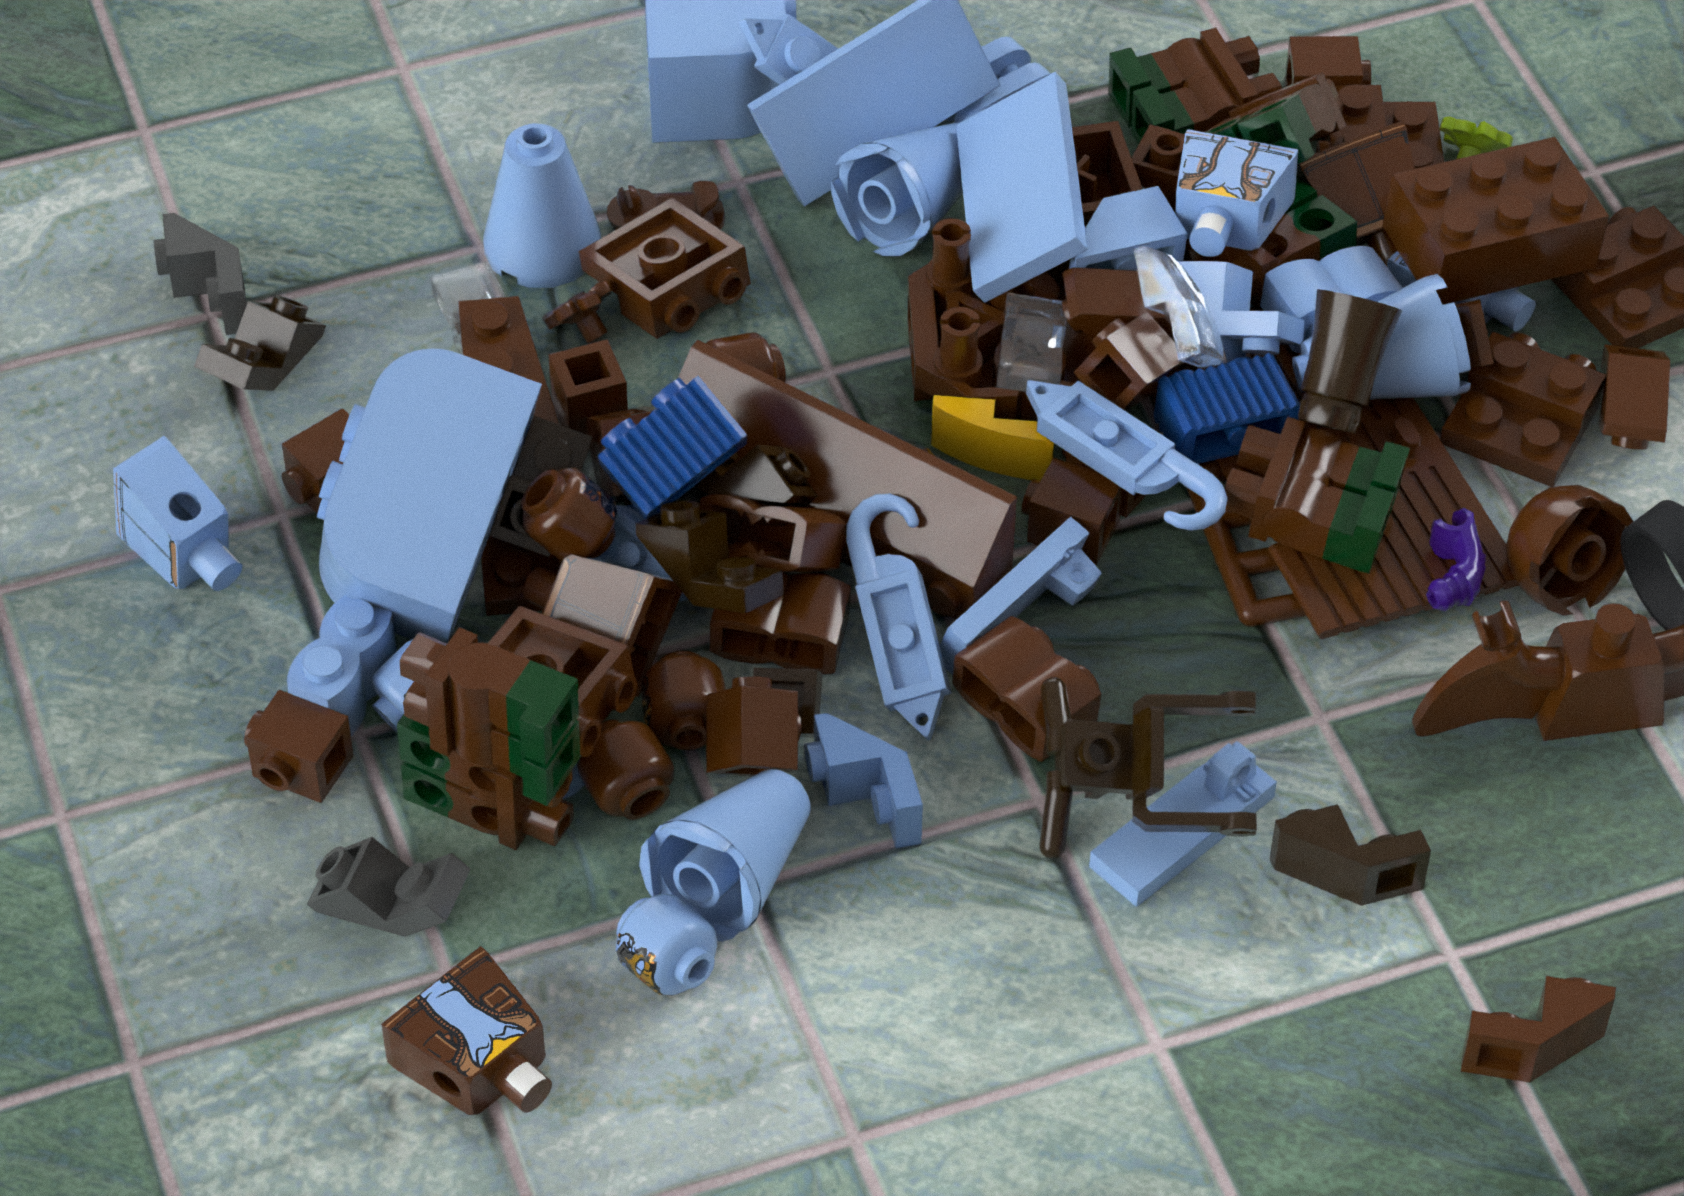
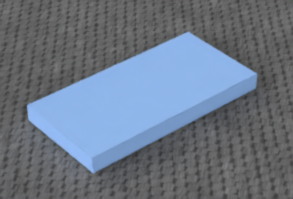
[747,0,1001,207]
[956,72,1088,303]

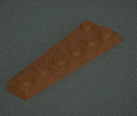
[458,296,562,616]

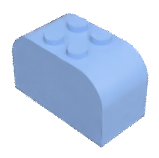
[645,0,797,143]
[317,348,542,644]

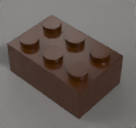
[1382,137,1609,305]

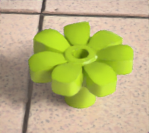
[1439,116,1514,159]

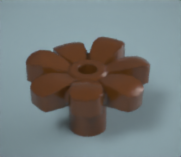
[542,279,613,344]

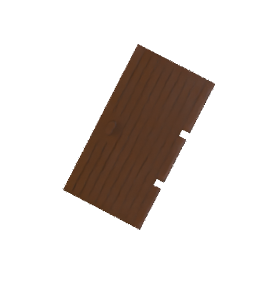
[1172,307,1519,639]

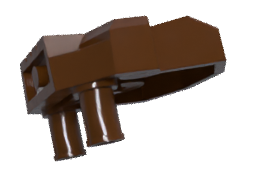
[907,218,1096,422]

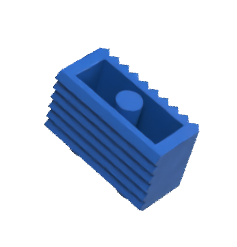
[1154,352,1300,464]
[598,376,747,519]

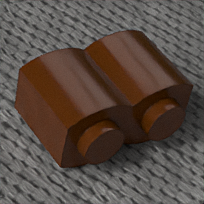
[699,494,847,572]
[709,564,851,675]
[952,616,1102,762]

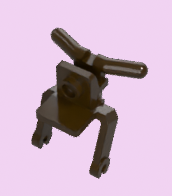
[1039,677,1257,859]

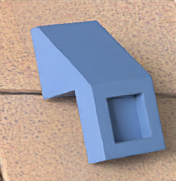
[804,713,923,849]

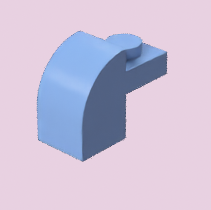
[1168,261,1304,364]

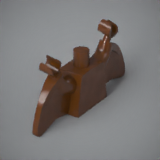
[1412,601,1684,741]

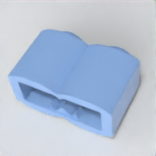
[1260,246,1403,353]
[287,596,397,736]

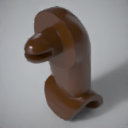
[606,181,725,230]

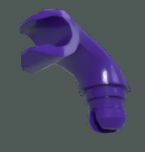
[1426,508,1486,611]

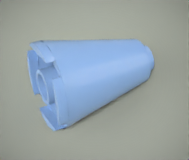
[483,123,601,288]
[831,123,963,256]
[1292,274,1471,400]
[639,769,811,942]

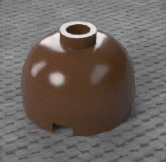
[1506,485,1633,616]

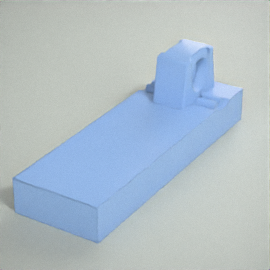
[940,517,1102,675]
[1089,741,1277,907]

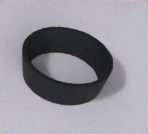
[1620,500,1684,631]

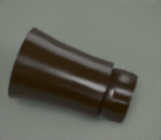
[1298,289,1402,434]

